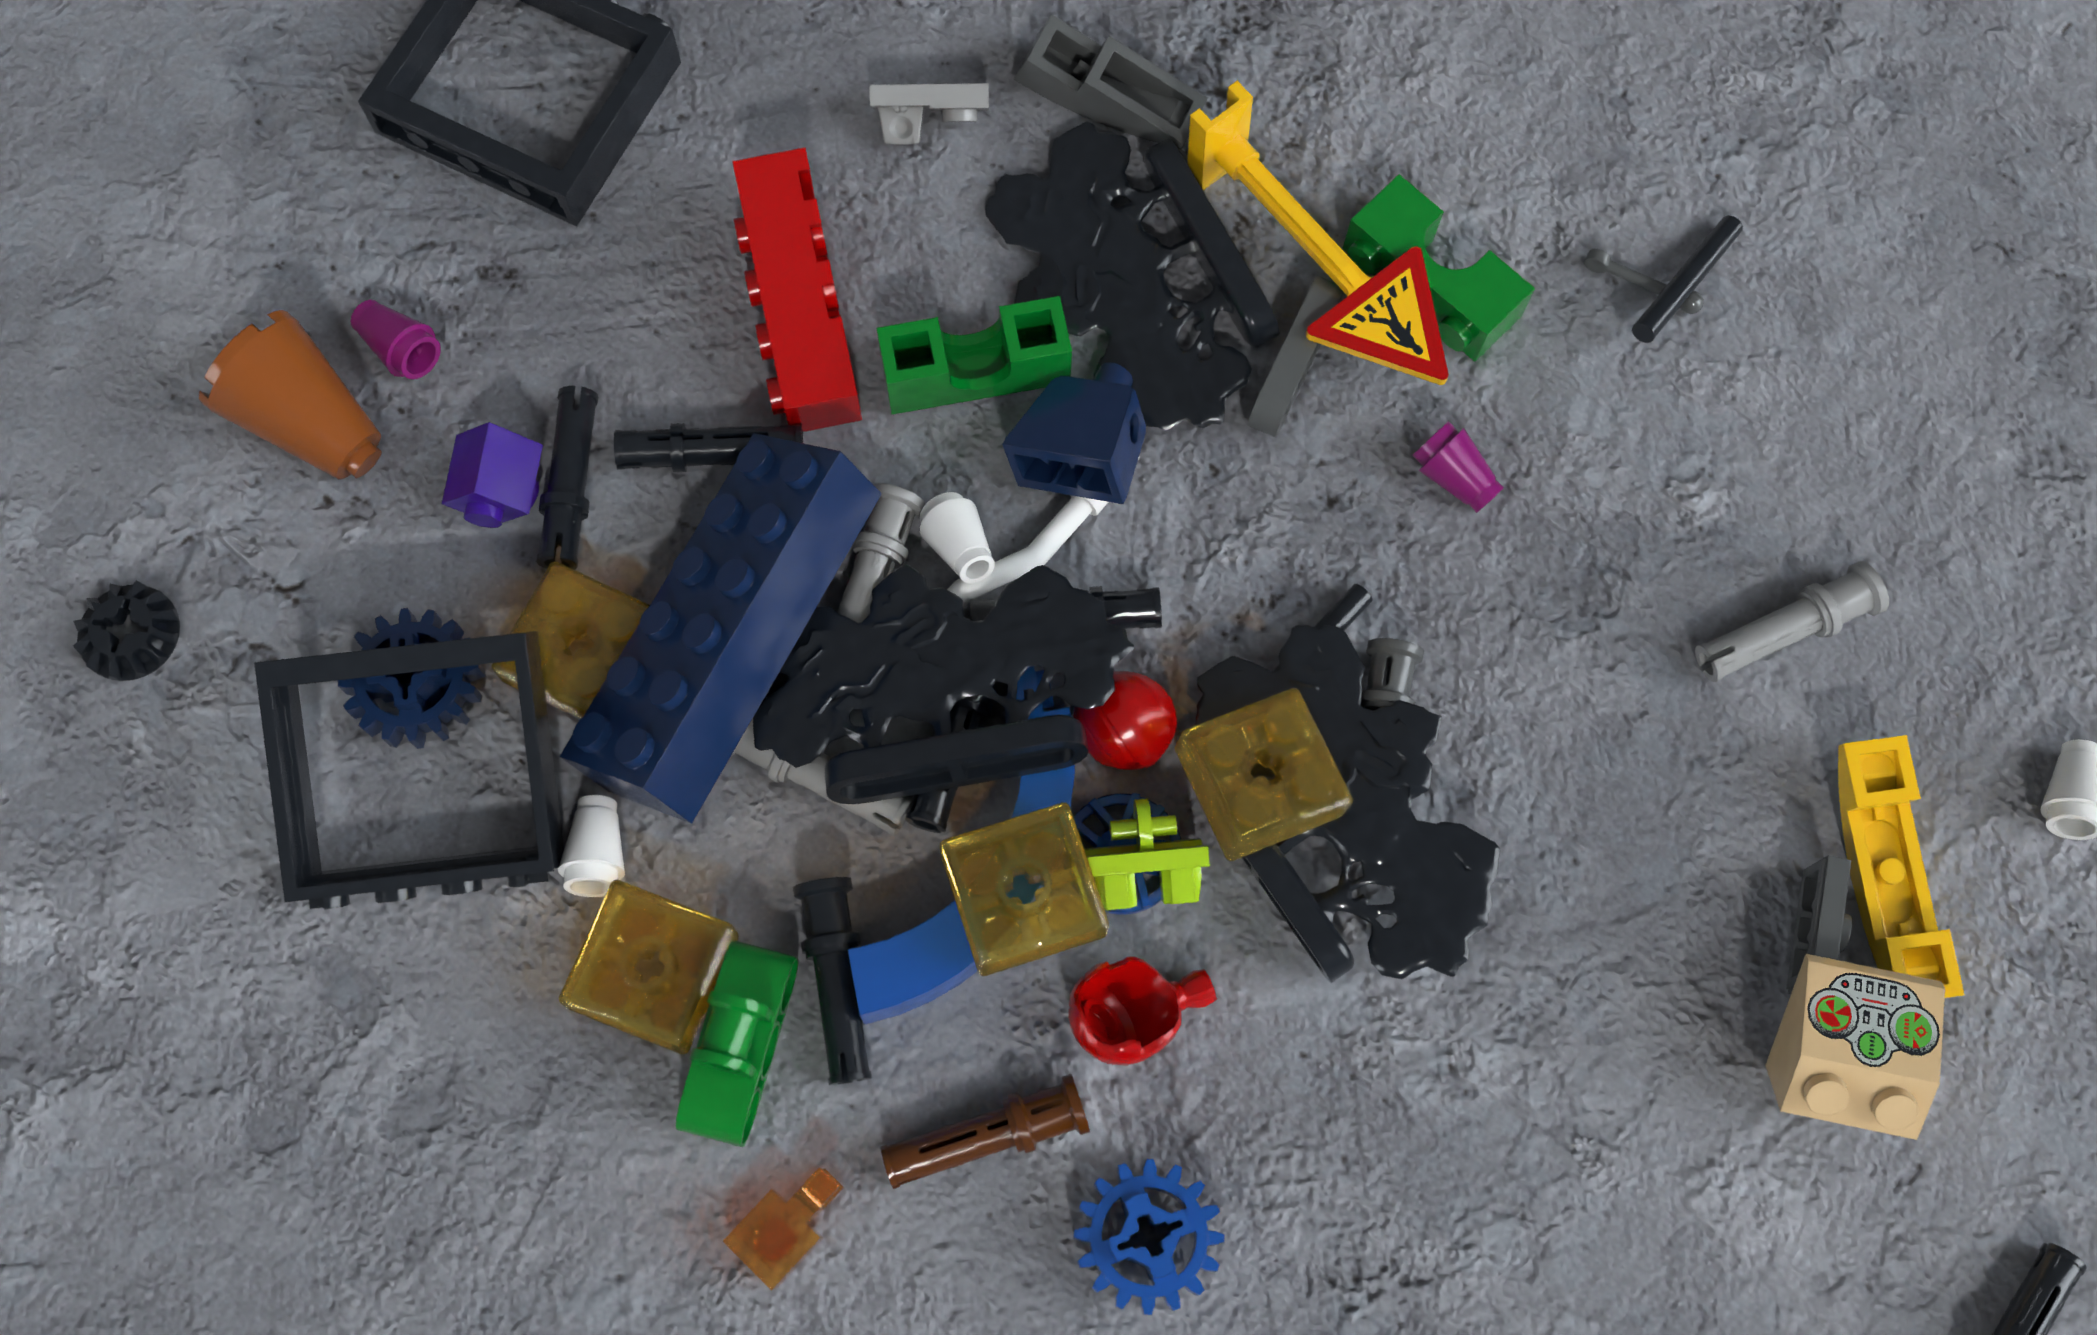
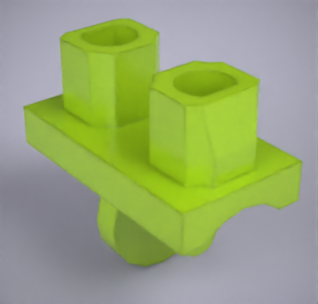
[1084,798,1210,910]

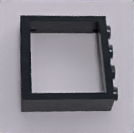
[358,0,681,227]
[254,631,564,910]

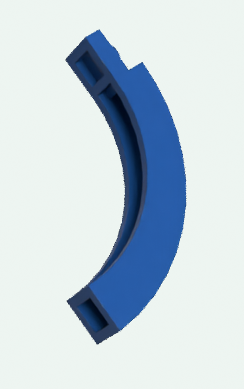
[848,666,1075,1025]

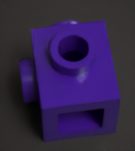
[441,422,543,528]

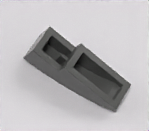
[1013,14,1208,149]

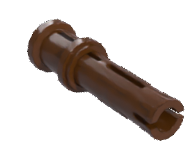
[880,1074,1090,1189]

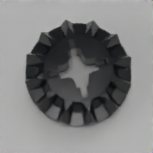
[73,580,180,681]

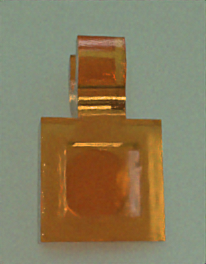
[723,1167,845,1291]

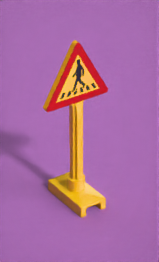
[1187,80,1449,385]

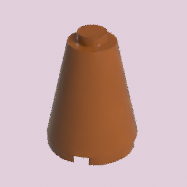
[199,310,382,480]

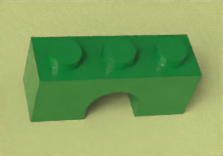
[1342,174,1535,362]
[877,296,1072,415]

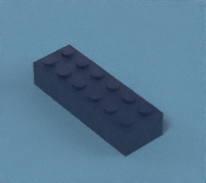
[559,433,882,824]

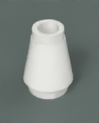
[920,492,995,584]
[2040,739,2097,840]
[558,795,625,897]

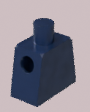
[1002,363,1146,504]

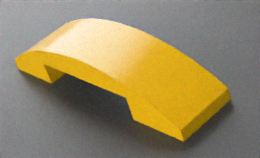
[1838,735,1965,998]

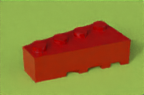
[732,147,862,432]

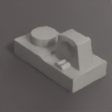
[869,83,989,145]

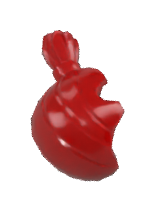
[1072,671,1177,770]
[1068,956,1217,1066]

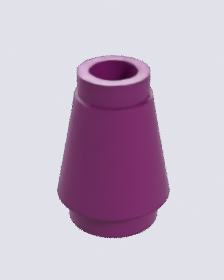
[351,299,441,380]
[1412,421,1504,513]

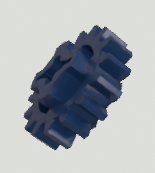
[338,608,486,749]

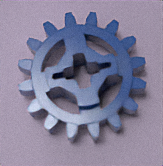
[1073,1159,1224,1315]

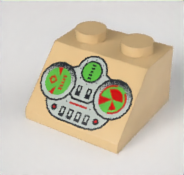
[1766,954,1945,1140]

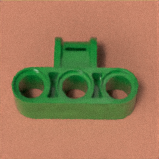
[676,940,799,1147]

